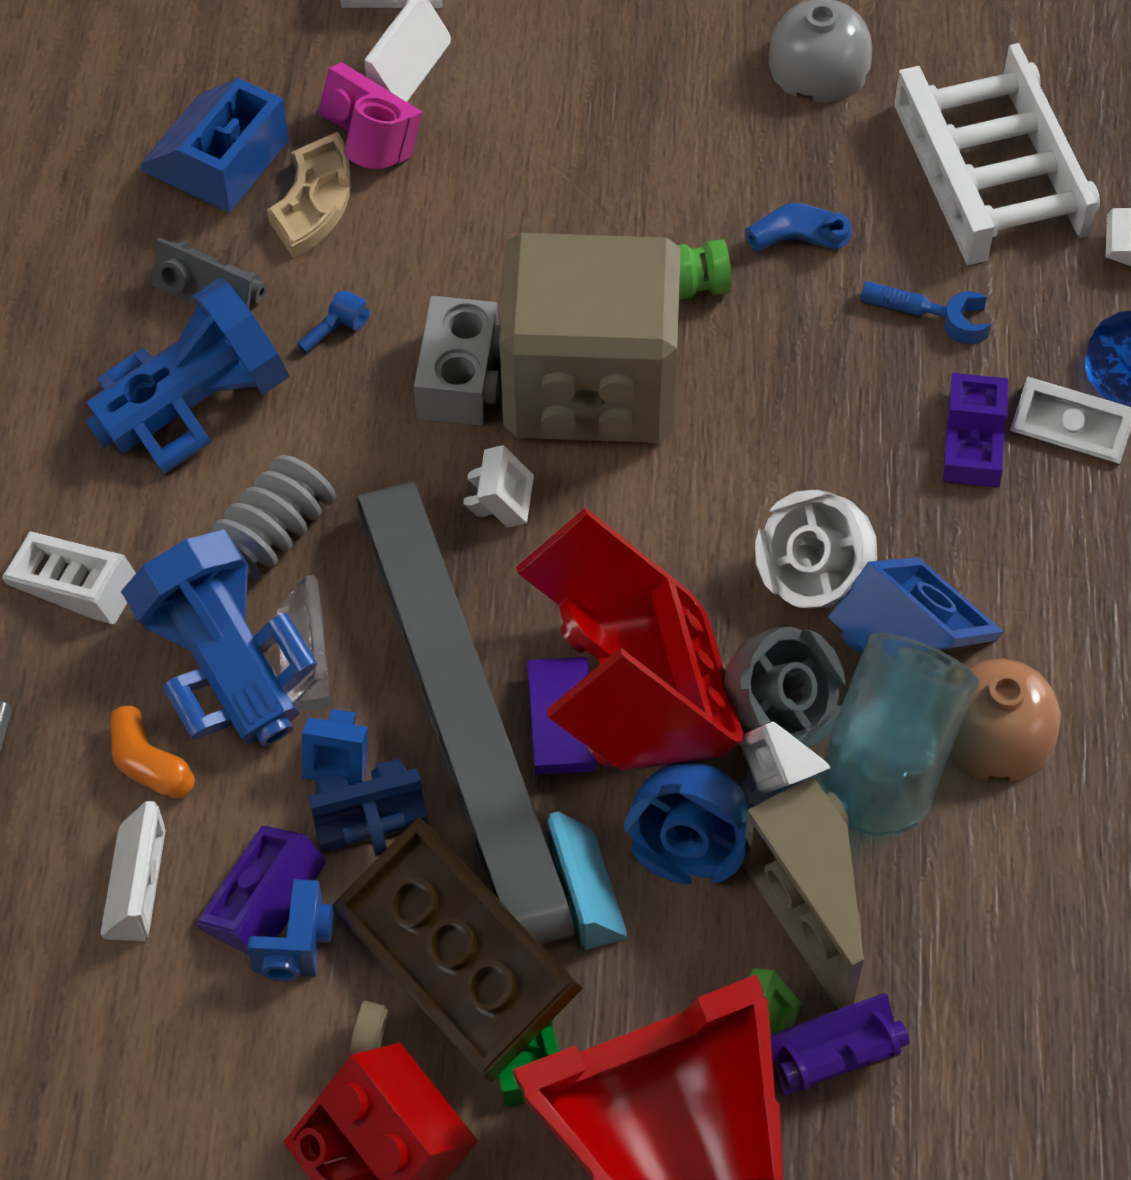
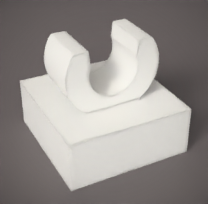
[463,445,534,528]

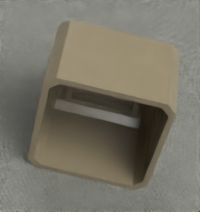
[500,233,681,443]

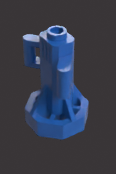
[85,277,290,474]
[121,529,318,746]

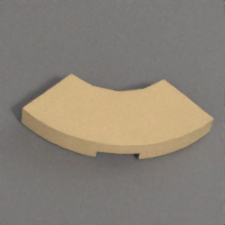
[267,132,351,258]

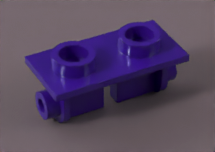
[771,993,910,1096]

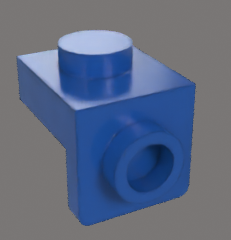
[247,879,333,982]

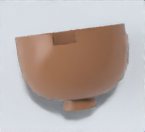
[938,658,1061,782]

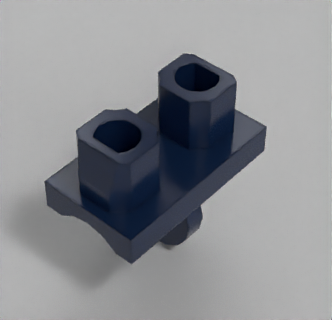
[308,759,429,857]

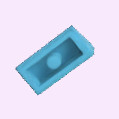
[548,811,627,950]

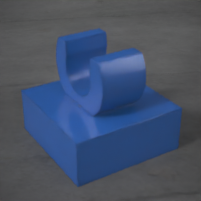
[302,709,368,786]

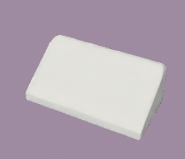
[364,0,451,102]
[1010,376,1131,464]
[740,721,830,794]
[101,801,166,942]

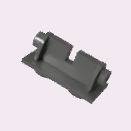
[151,237,267,309]

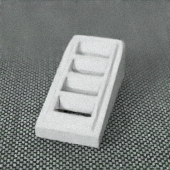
[2,531,136,624]

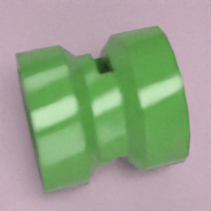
[678,239,732,300]

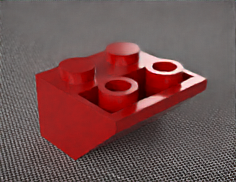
[283,1043,478,1180]

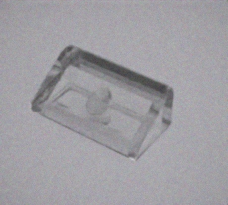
[277,575,331,711]

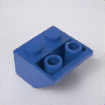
[140,78,289,213]

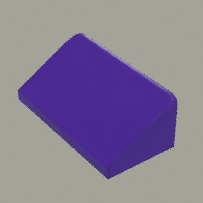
[196,825,326,955]

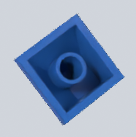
[828,557,1004,656]

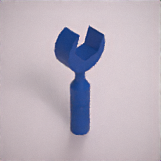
[860,281,991,344]

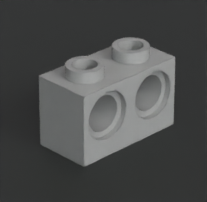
[414,296,501,426]

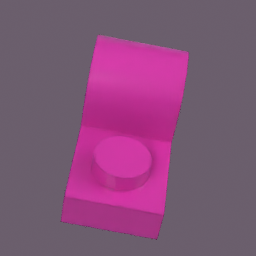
[318,62,423,169]

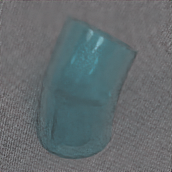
[821,632,979,836]

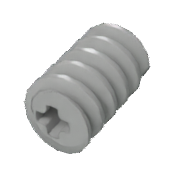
[209,455,337,581]

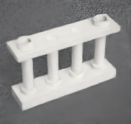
[894,43,1100,265]

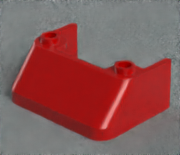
[516,507,744,770]

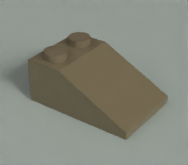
[741,776,864,1010]

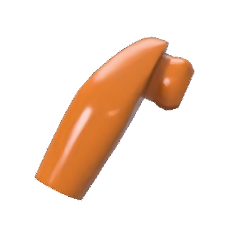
[111,706,195,799]

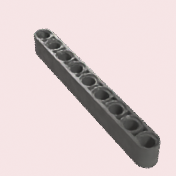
[356,481,575,945]

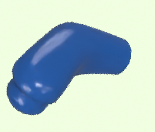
[745,203,852,253]

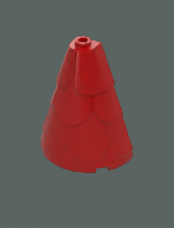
[513,974,783,1180]

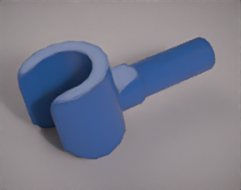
[297,291,370,354]

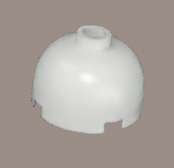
[755,490,877,609]

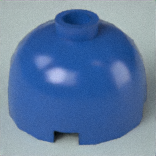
[624,761,751,885]

